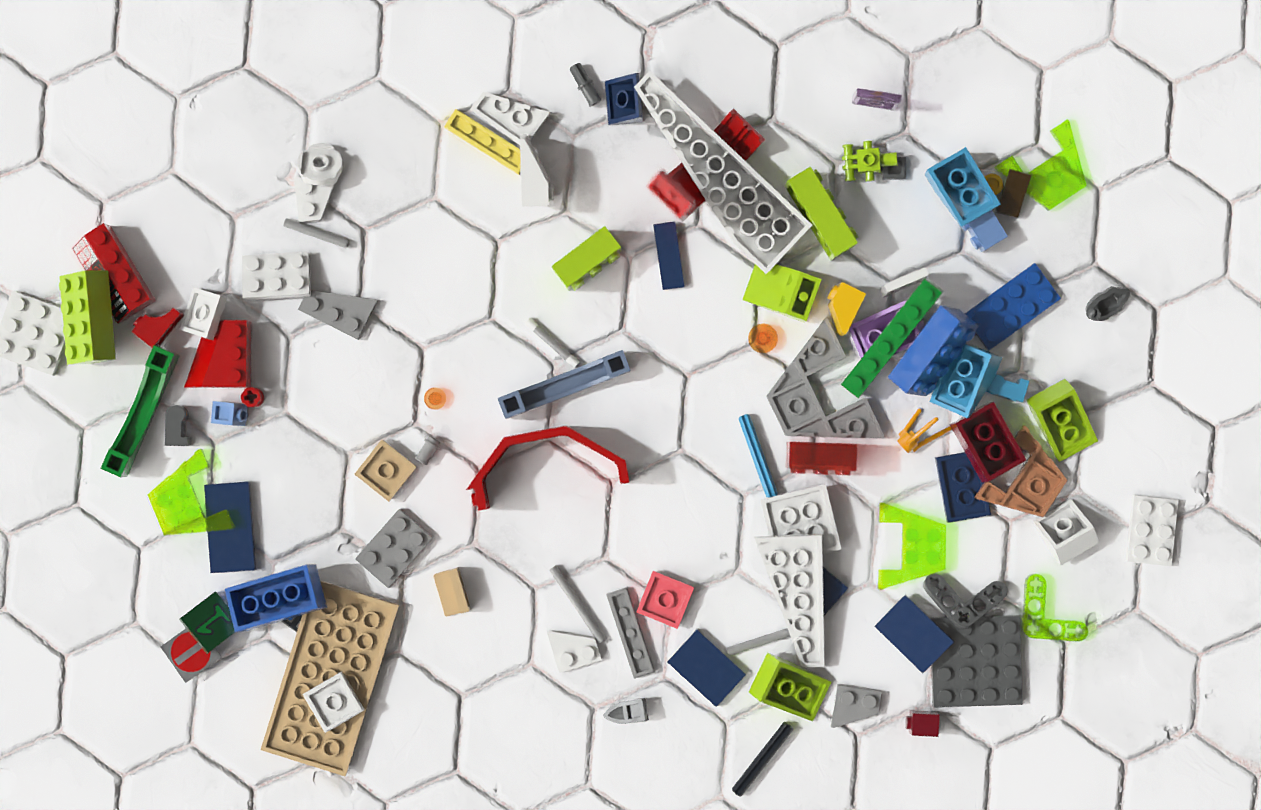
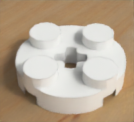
[297,143,343,186]

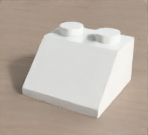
[1033,499,1099,565]

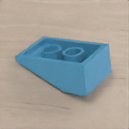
[924,147,1000,227]
[929,342,1003,418]

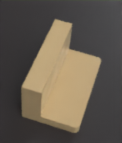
[433,567,471,617]

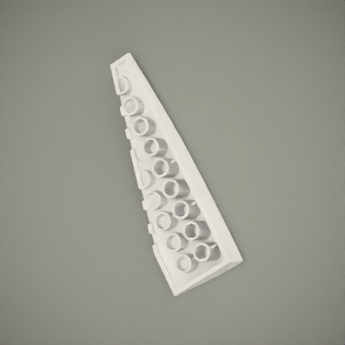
[634,71,812,274]

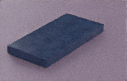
[204,481,256,573]

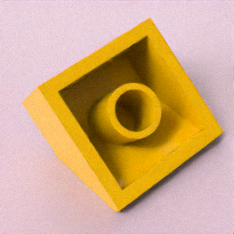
[827,282,866,336]

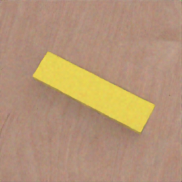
[444,109,521,175]

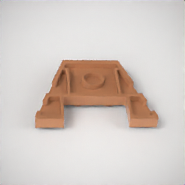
[975,425,1068,517]

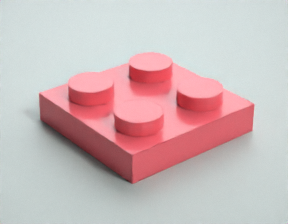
[636,571,694,629]

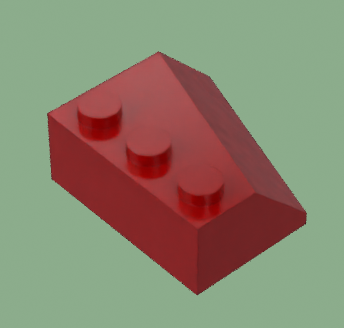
[184,320,252,388]

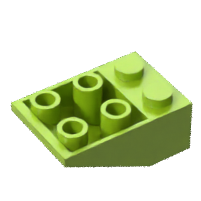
[742,264,822,323]

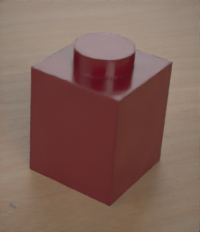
[905,710,940,737]

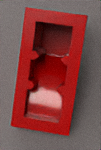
[131,308,184,348]

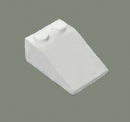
[520,134,554,207]

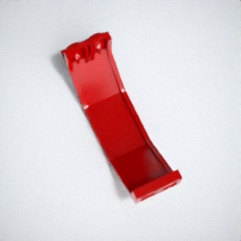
[646,108,766,222]
[466,426,630,511]

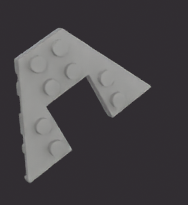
[766,317,885,438]

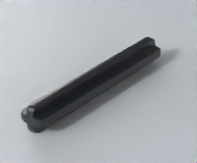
[732,722,794,797]

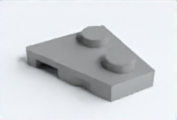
[830,684,882,728]

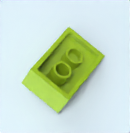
[1026,379,1098,462]
[749,652,832,722]

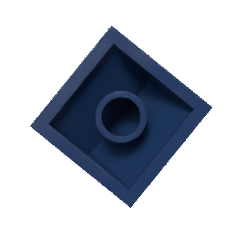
[605,73,643,125]

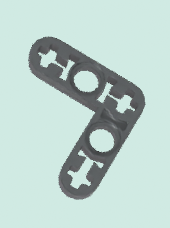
[923,573,1008,630]

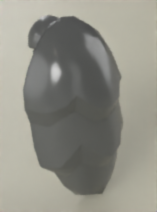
[1085,286,1130,321]

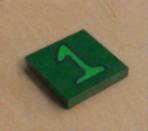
[179,591,235,654]

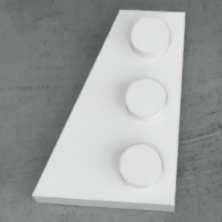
[470,91,550,146]

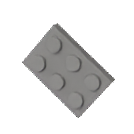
[355,509,433,588]

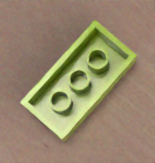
[784,166,858,261]
[59,270,116,365]

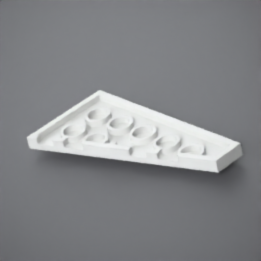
[754,534,824,668]

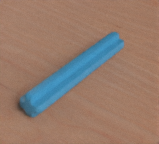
[738,414,778,498]

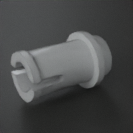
[415,436,440,466]

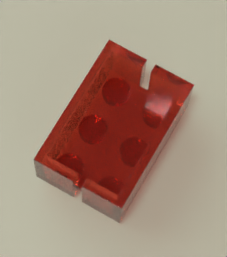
[785,442,857,475]

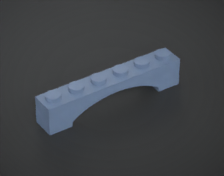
[497,350,631,419]

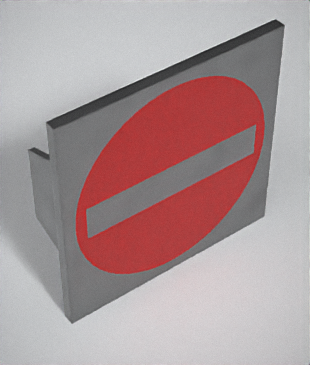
[160,628,222,683]

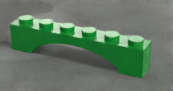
[841,278,944,398]
[100,345,180,478]

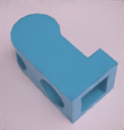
[986,374,1029,403]

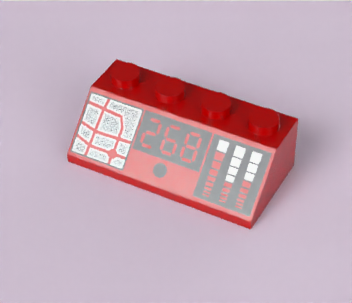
[72,223,156,324]

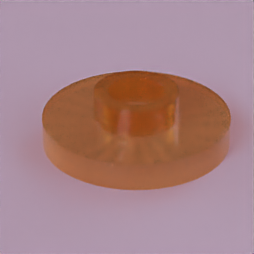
[748,324,778,353]

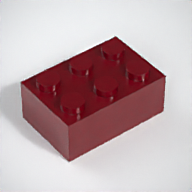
[949,401,1026,482]

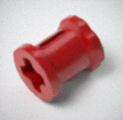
[241,387,265,407]

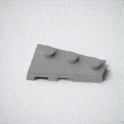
[298,290,378,340]

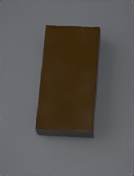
[996,169,1031,218]

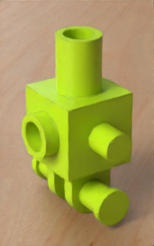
[842,141,897,182]

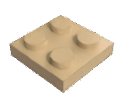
[354,439,417,502]

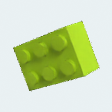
[551,226,621,291]

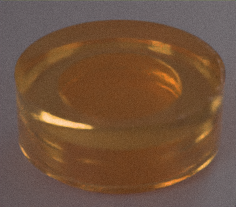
[424,387,446,410]

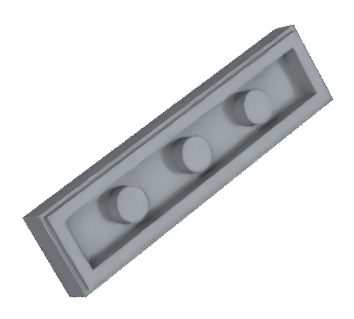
[606,587,655,679]

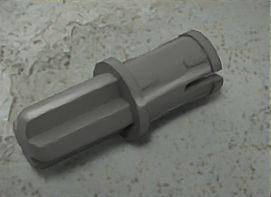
[570,63,602,107]

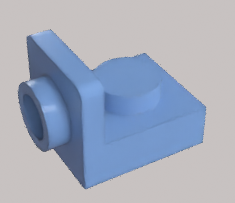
[211,401,248,426]

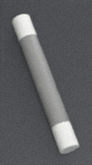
[525,318,580,368]

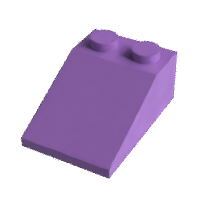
[849,300,925,358]

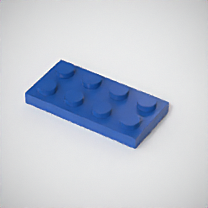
[965,263,1061,351]

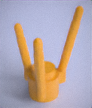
[897,408,952,453]

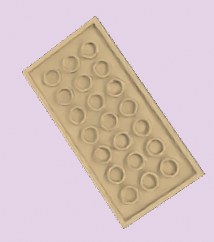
[260,580,400,776]

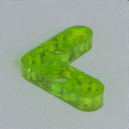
[1022,573,1088,641]

